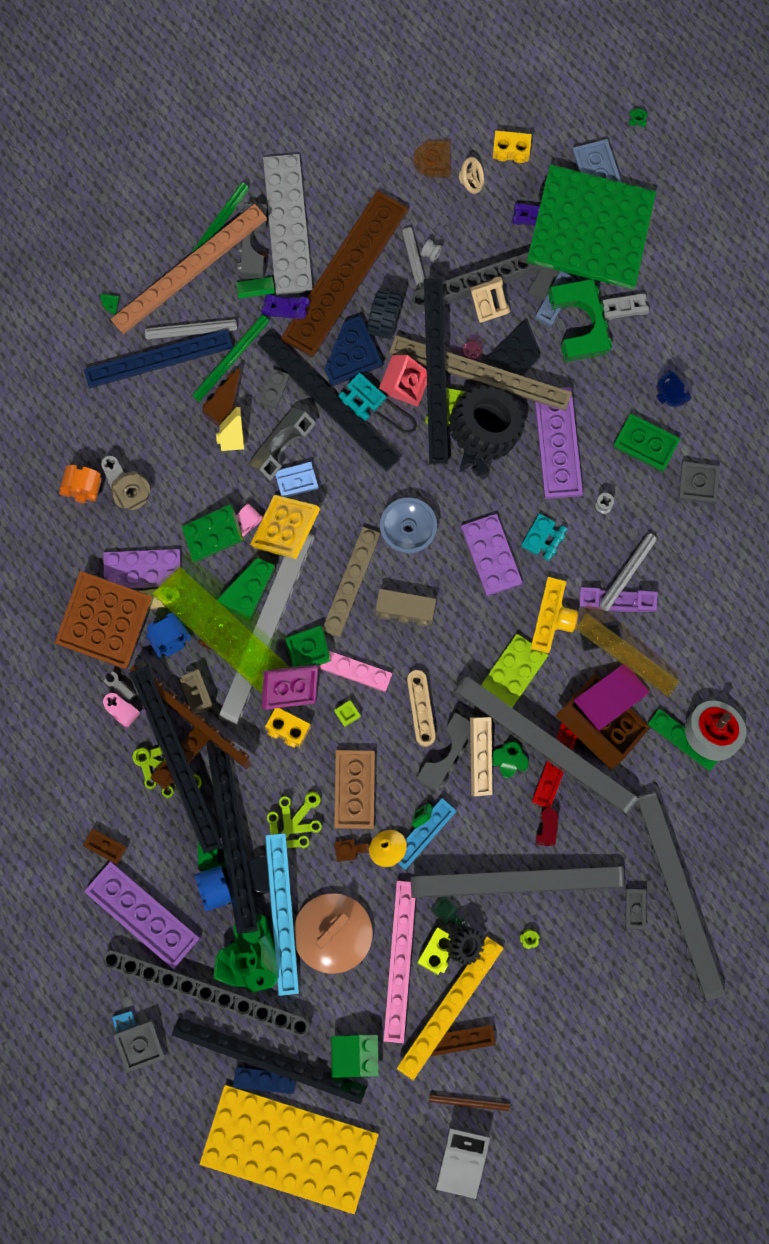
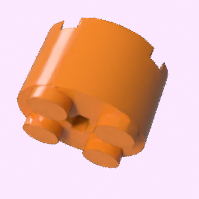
[59,465,102,503]

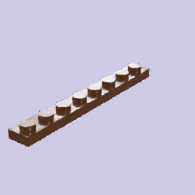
[129,665,251,770]

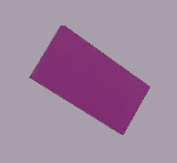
[574,663,650,731]

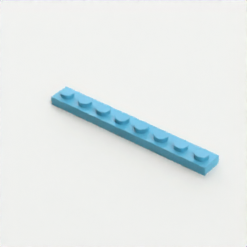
[265,833,299,996]

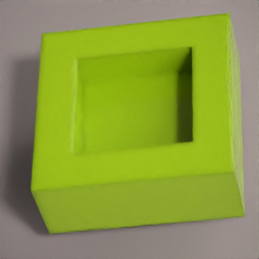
[334,700,361,728]

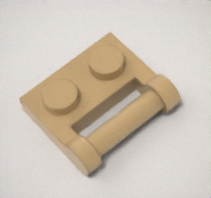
[470,277,510,323]

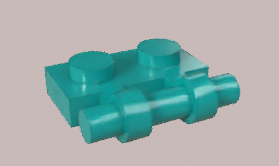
[338,372,387,421]
[521,514,567,561]

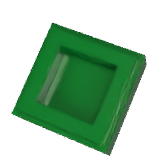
[411,803,433,829]

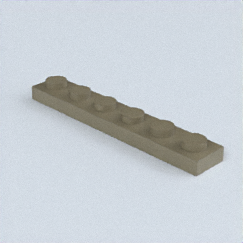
[323,527,381,638]

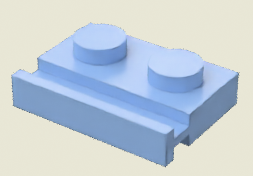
[275,462,318,498]

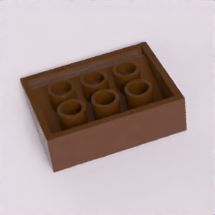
[555,674,650,770]

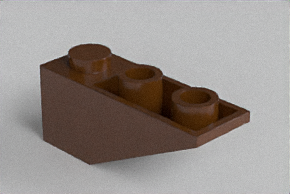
[202,368,241,427]

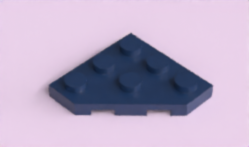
[324,315,383,387]

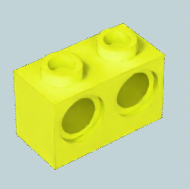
[417,928,451,975]

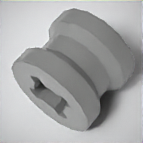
[421,239,442,262]

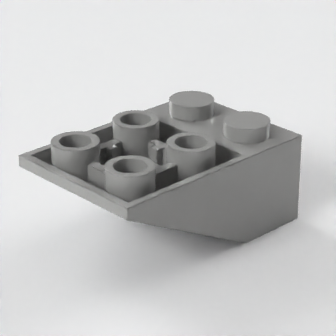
[436,1128,490,1199]

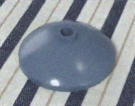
[380,498,437,554]

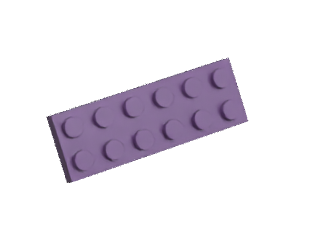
[534,387,583,499]
[84,862,200,969]

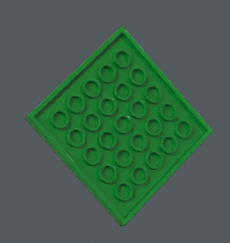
[527,164,656,290]

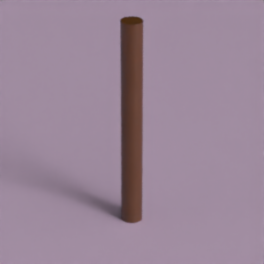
[429,1094,510,1111]

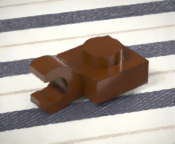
[335,840,369,862]

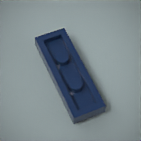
[233,1067,295,1094]

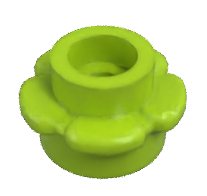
[520,929,539,949]

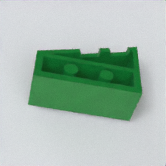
[216,558,275,622]

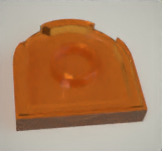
[413,141,450,177]

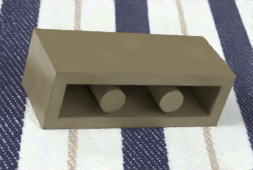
[375,589,436,627]

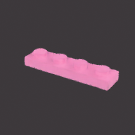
[318,651,392,692]

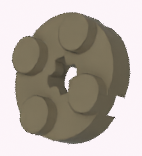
[111,471,150,510]

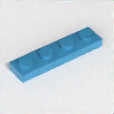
[397,799,457,870]

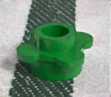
[629,109,648,127]

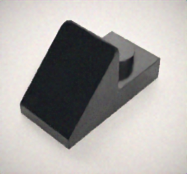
[459,450,490,480]

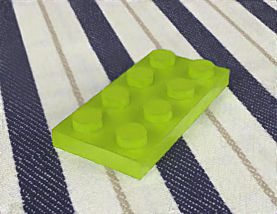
[481,634,549,708]

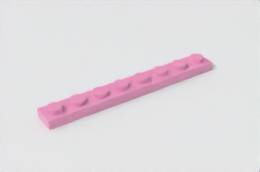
[384,881,415,1043]

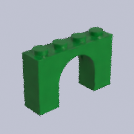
[547,279,612,363]

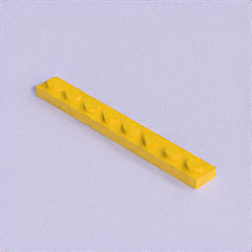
[397,937,504,1081]

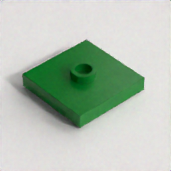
[285,625,332,667]

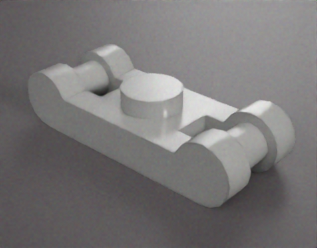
[600,294,649,321]

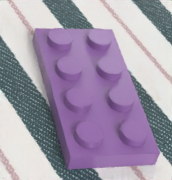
[461,514,523,597]
[103,549,181,590]

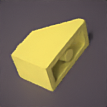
[216,407,244,451]

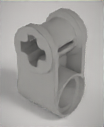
[101,456,125,489]

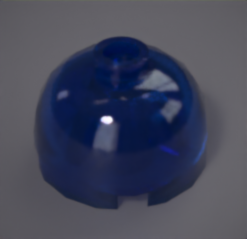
[656,369,691,408]

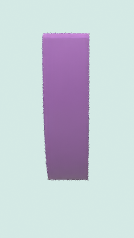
[580,587,658,612]

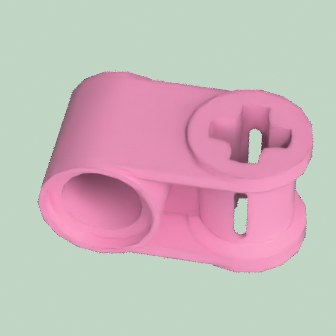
[236,504,263,537]
[103,693,140,728]

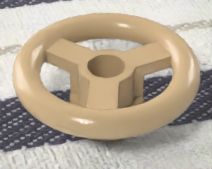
[459,157,484,194]

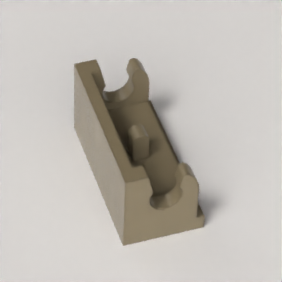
[180,669,213,715]

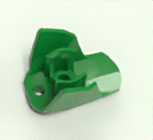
[214,913,278,992]

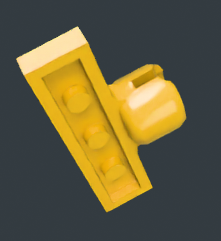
[530,577,578,654]

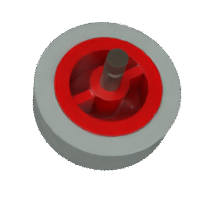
[685,701,746,761]

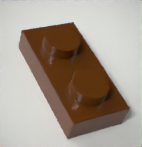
[83,829,127,865]

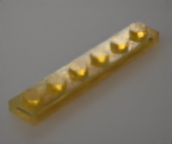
[574,613,680,697]

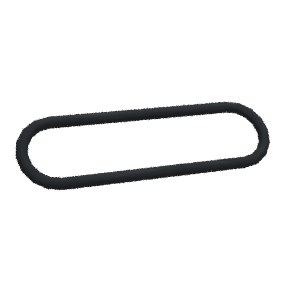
[361,399,417,434]

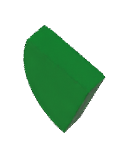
[100,293,120,315]

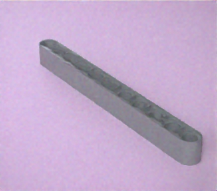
[219,533,315,725]

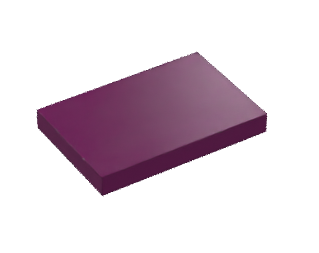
[261,665,318,710]

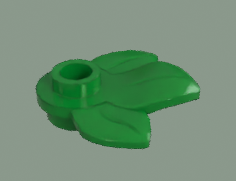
[492,741,528,779]

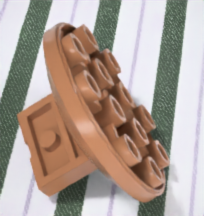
[293,893,373,974]

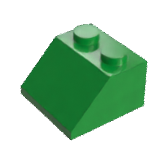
[331,1035,379,1078]

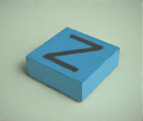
[112,1011,136,1032]

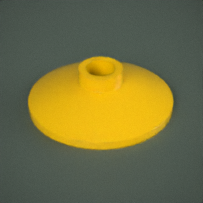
[369,830,407,867]

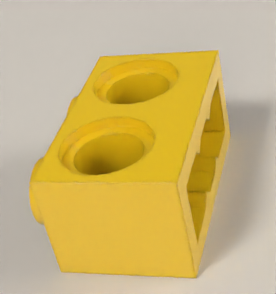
[492,131,532,163]
[265,708,311,748]

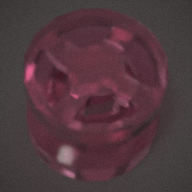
[463,341,482,361]

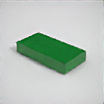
[236,277,275,299]

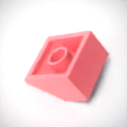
[379,355,427,406]

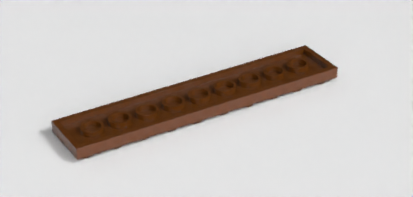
[281,190,409,358]

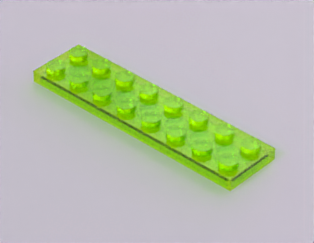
[153,567,290,695]

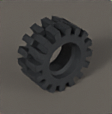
[446,926,484,965]

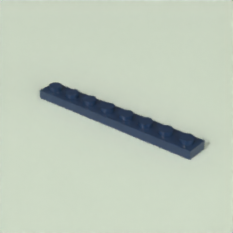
[83,329,233,389]

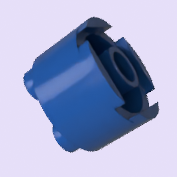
[146,613,191,657]
[194,866,232,912]

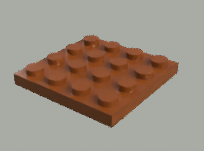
[55,571,153,669]

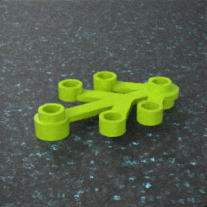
[132,747,202,798]
[267,792,322,849]

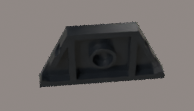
[482,321,540,376]

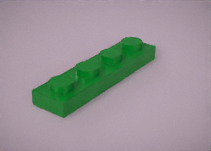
[648,709,718,772]

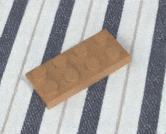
[334,750,375,829]

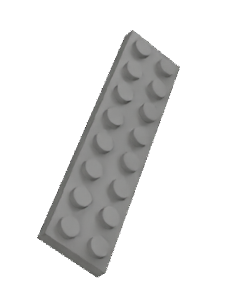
[263,154,312,296]

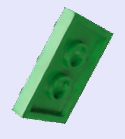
[613,413,680,472]
[182,505,244,562]

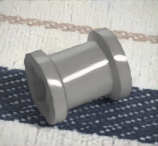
[595,493,614,514]

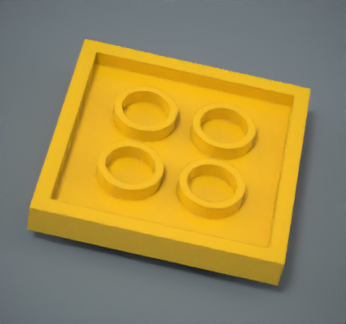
[250,495,320,559]

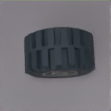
[367,289,402,339]

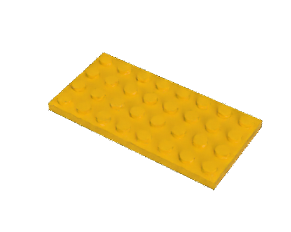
[199,1085,379,1215]

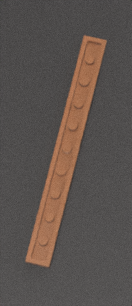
[111,204,267,335]

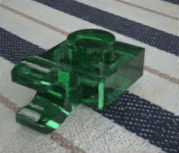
[431,897,465,927]

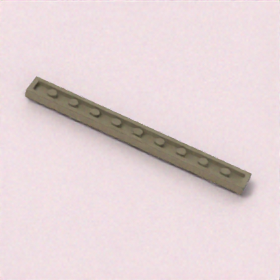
[389,335,572,411]

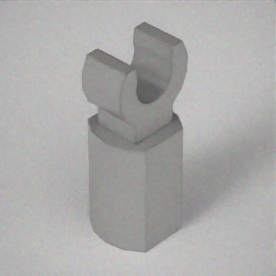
[104,672,136,703]

